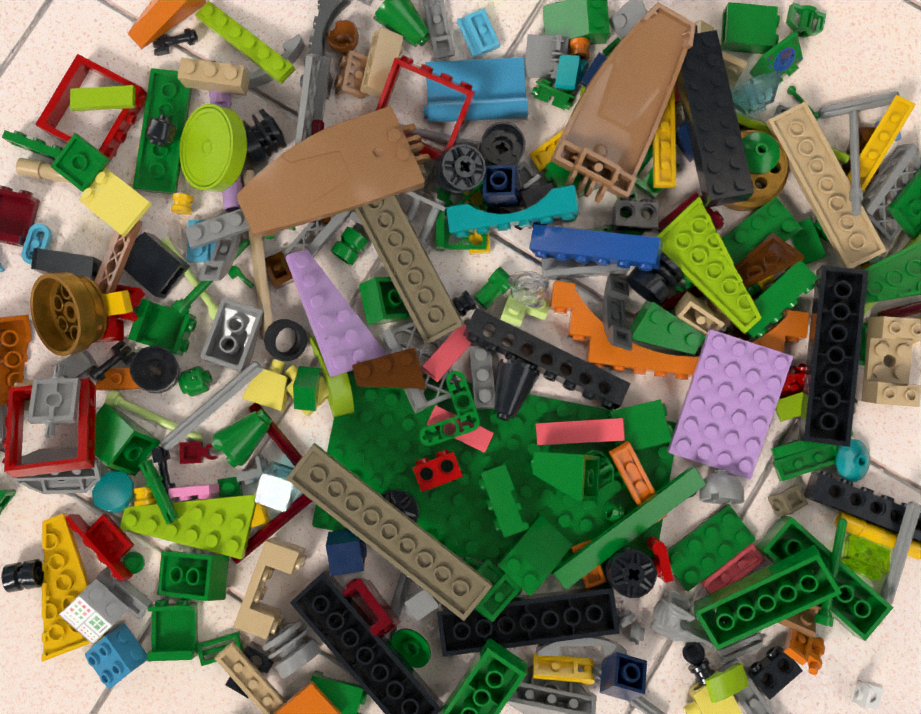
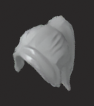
[650,591,714,648]

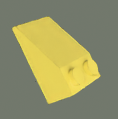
[79,168,152,237]

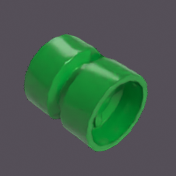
[330,226,369,266]

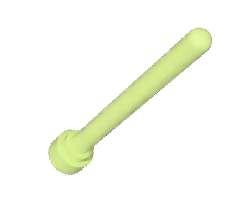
[161,238,219,321]
[105,389,203,442]

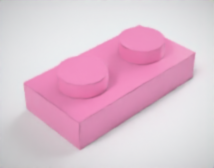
[169,483,219,501]

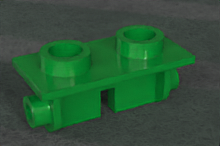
[531,78,575,111]

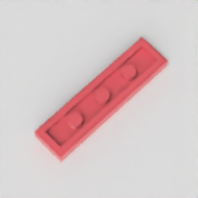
[536,418,625,445]

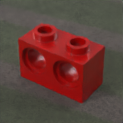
[412,449,463,492]

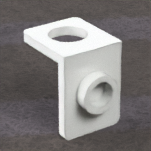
[852,680,883,710]

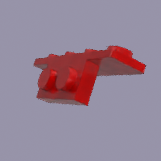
[65,514,135,581]

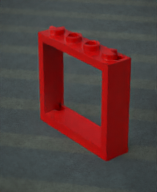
[35,54,147,165]
[375,55,476,160]
[2,378,96,478]

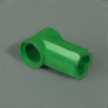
[474,266,516,310]

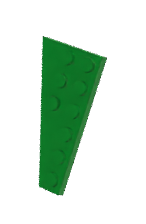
[863,240,921,304]

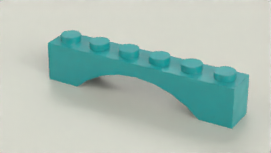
[446,185,580,238]

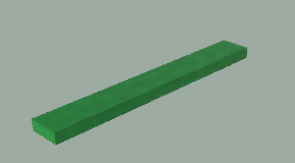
[552,466,706,590]

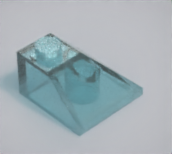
[731,70,781,115]

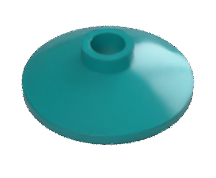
[836,439,870,482]

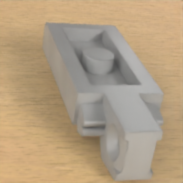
[97,567,153,619]

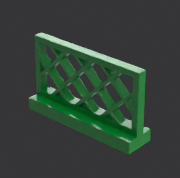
[435,167,487,251]

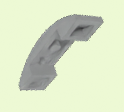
[423,0,455,60]
[246,34,305,89]
[199,212,241,281]
[536,636,627,656]

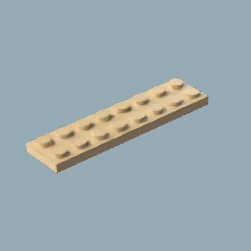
[766,101,887,269]

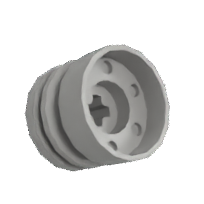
[262,619,322,679]

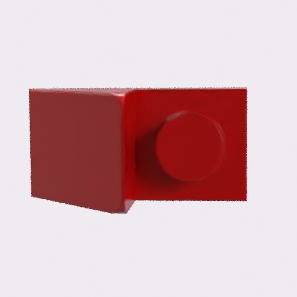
[98,316,124,342]

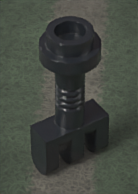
[152,28,198,56]
[88,340,136,382]
[152,446,176,493]

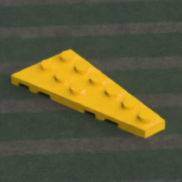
[41,513,107,662]

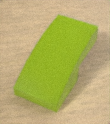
[705,663,749,703]

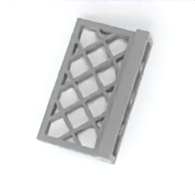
[295,54,331,145]
[861,143,921,242]
[380,322,463,414]

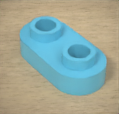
[21,224,52,265]

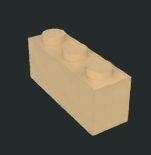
[360,27,404,99]
[177,57,250,96]

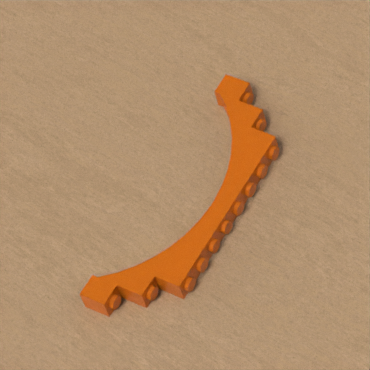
[550,281,809,380]

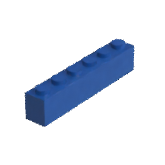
[529,224,663,271]

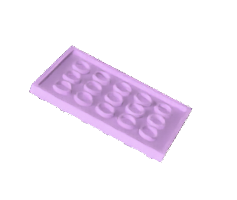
[667,329,794,479]

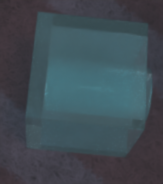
[255,461,297,512]

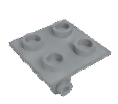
[525,34,569,79]

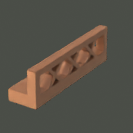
[94,220,142,294]

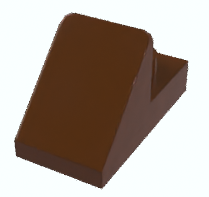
[265,251,294,289]

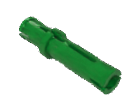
[138,459,180,524]

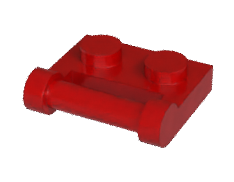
[646,536,674,583]

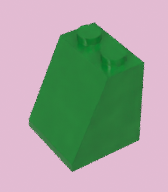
[95,403,160,476]
[531,452,600,501]

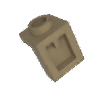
[768,484,808,517]

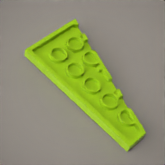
[657,196,761,334]
[120,494,259,559]

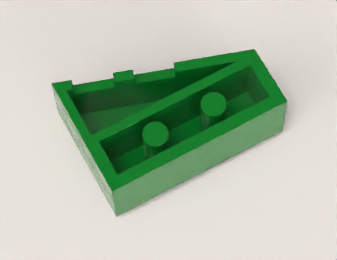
[628,301,706,355]
[478,464,530,538]

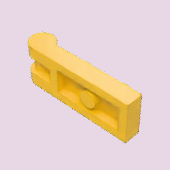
[533,653,595,685]

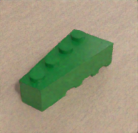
[745,261,818,339]

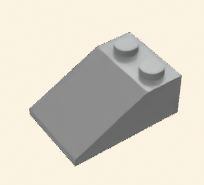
[200,297,264,373]

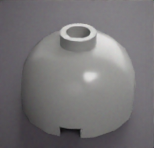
[699,470,745,504]

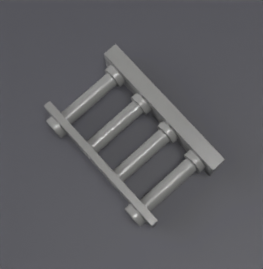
[350,192,447,255]

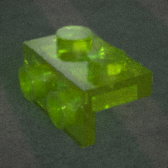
[840,534,891,580]

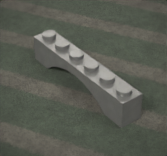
[300,0,351,100]

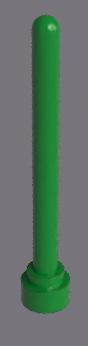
[171,239,250,318]
[814,518,847,627]

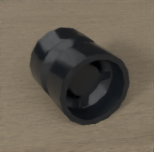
[1,559,44,593]

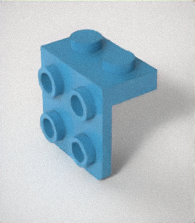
[85,623,147,689]

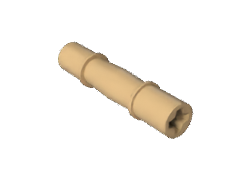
[16,158,70,183]

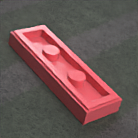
[421,325,472,382]
[426,405,494,453]
[700,543,765,594]

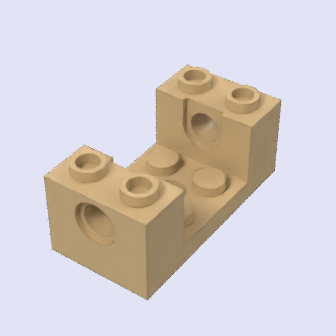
[861,316,921,407]
[233,537,307,640]

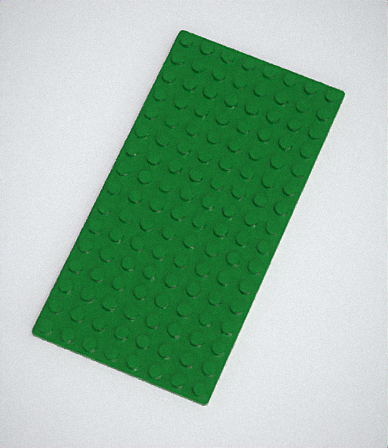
[312,370,676,586]

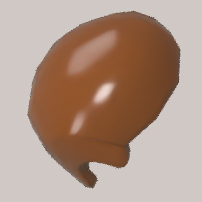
[328,20,359,54]

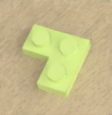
[500,288,551,327]

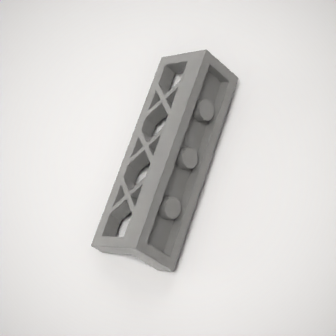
[283,209,354,258]
[541,258,630,281]

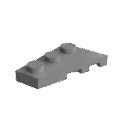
[609,0,648,40]

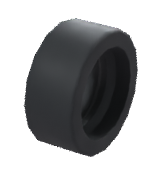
[264,319,308,361]

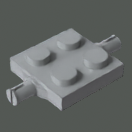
[27,364,81,438]

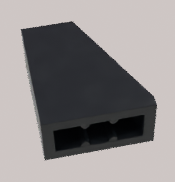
[31,248,102,281]

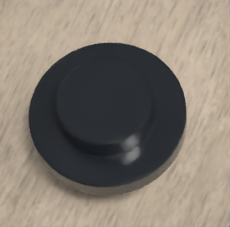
[682,642,705,664]

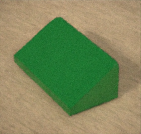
[791,218,826,265]

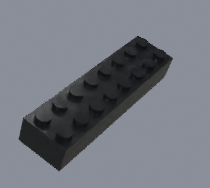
[677,30,754,208]
[798,266,868,447]
[290,570,443,714]
[437,585,620,657]

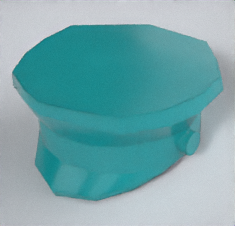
[92,471,135,513]

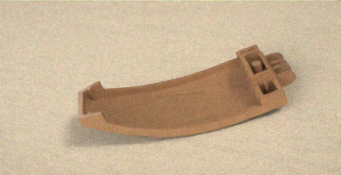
[550,2,696,203]
[236,106,430,237]

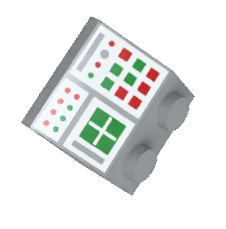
[59,579,129,644]

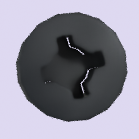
[452,290,477,317]
[688,657,715,685]

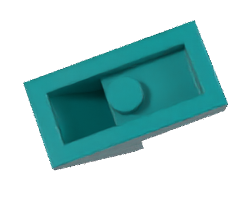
[555,55,589,90]

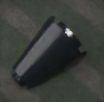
[494,359,540,422]

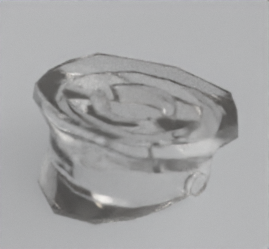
[508,271,549,308]

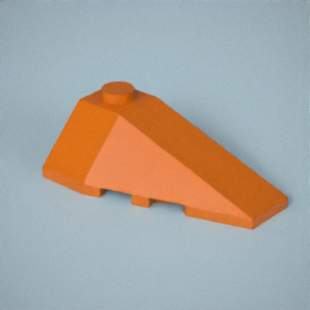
[128,0,206,50]
[0,314,32,405]

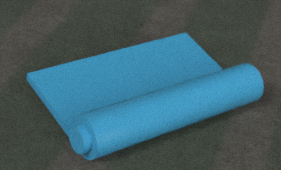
[423,57,528,123]

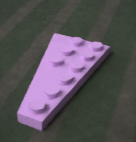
[285,250,387,378]

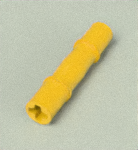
[834,511,921,560]

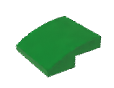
[475,559,522,622]

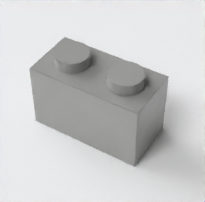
[404,587,440,622]

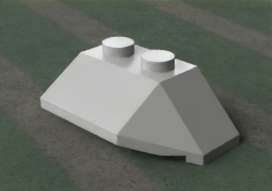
[11,448,102,494]
[507,665,597,714]

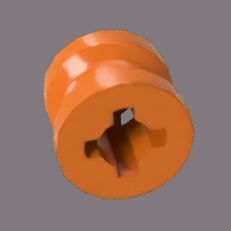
[569,37,590,60]

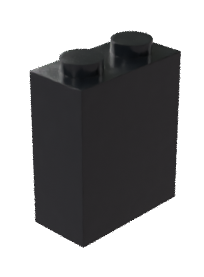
[124,232,190,298]

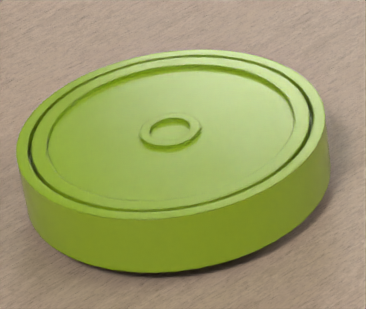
[179,104,247,192]

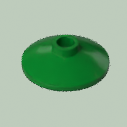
[742,132,780,174]
[391,628,431,668]

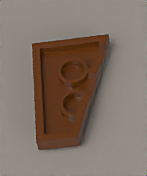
[735,233,805,288]

